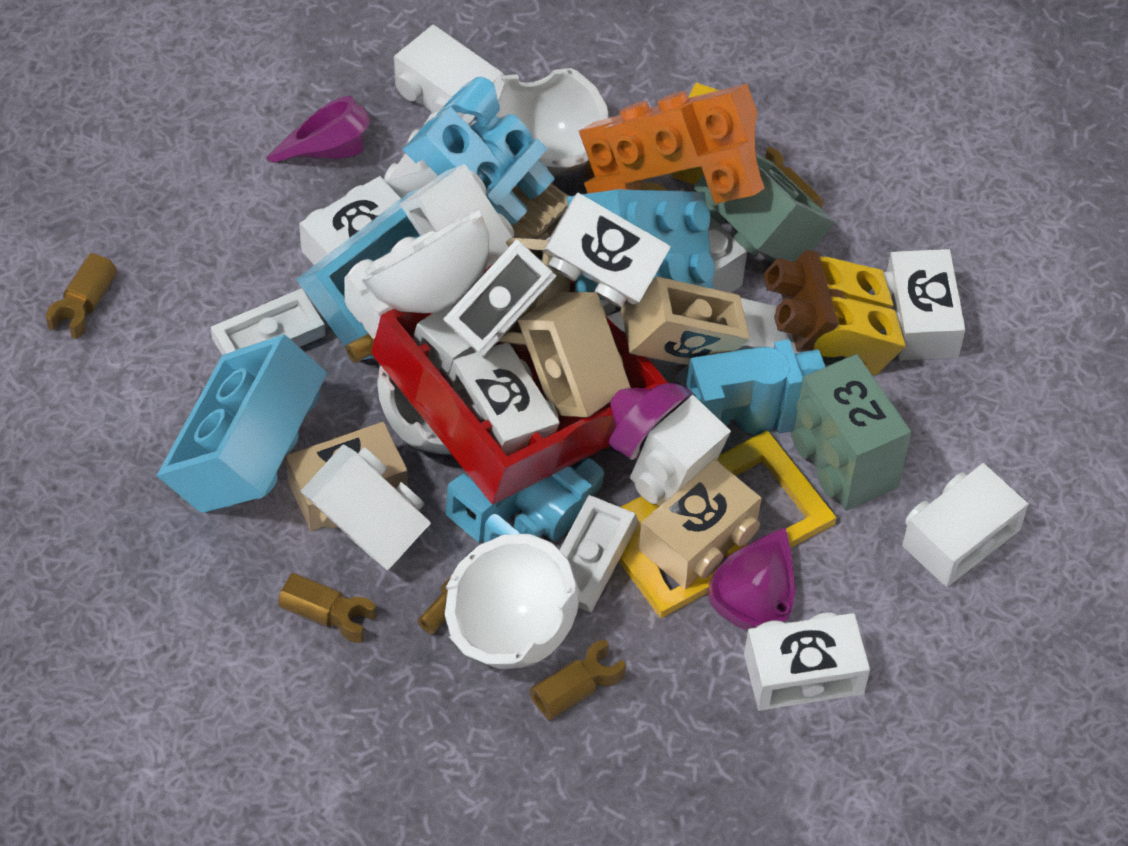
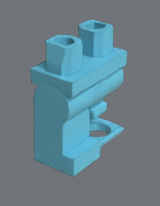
[402,77,555,226]
[686,339,825,435]
[445,458,604,543]

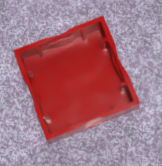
[371,264,668,505]

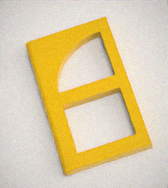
[619,431,837,618]

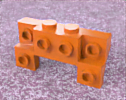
[578,83,765,204]

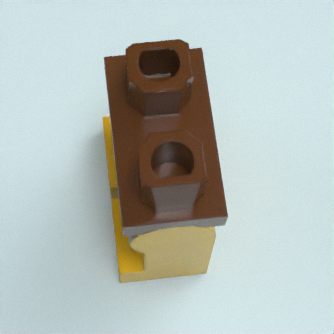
[763,249,906,375]

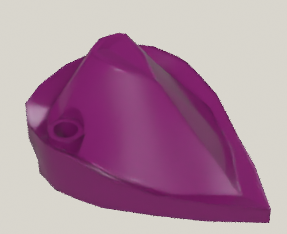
[266,95,371,162]
[608,383,696,460]
[707,528,796,631]

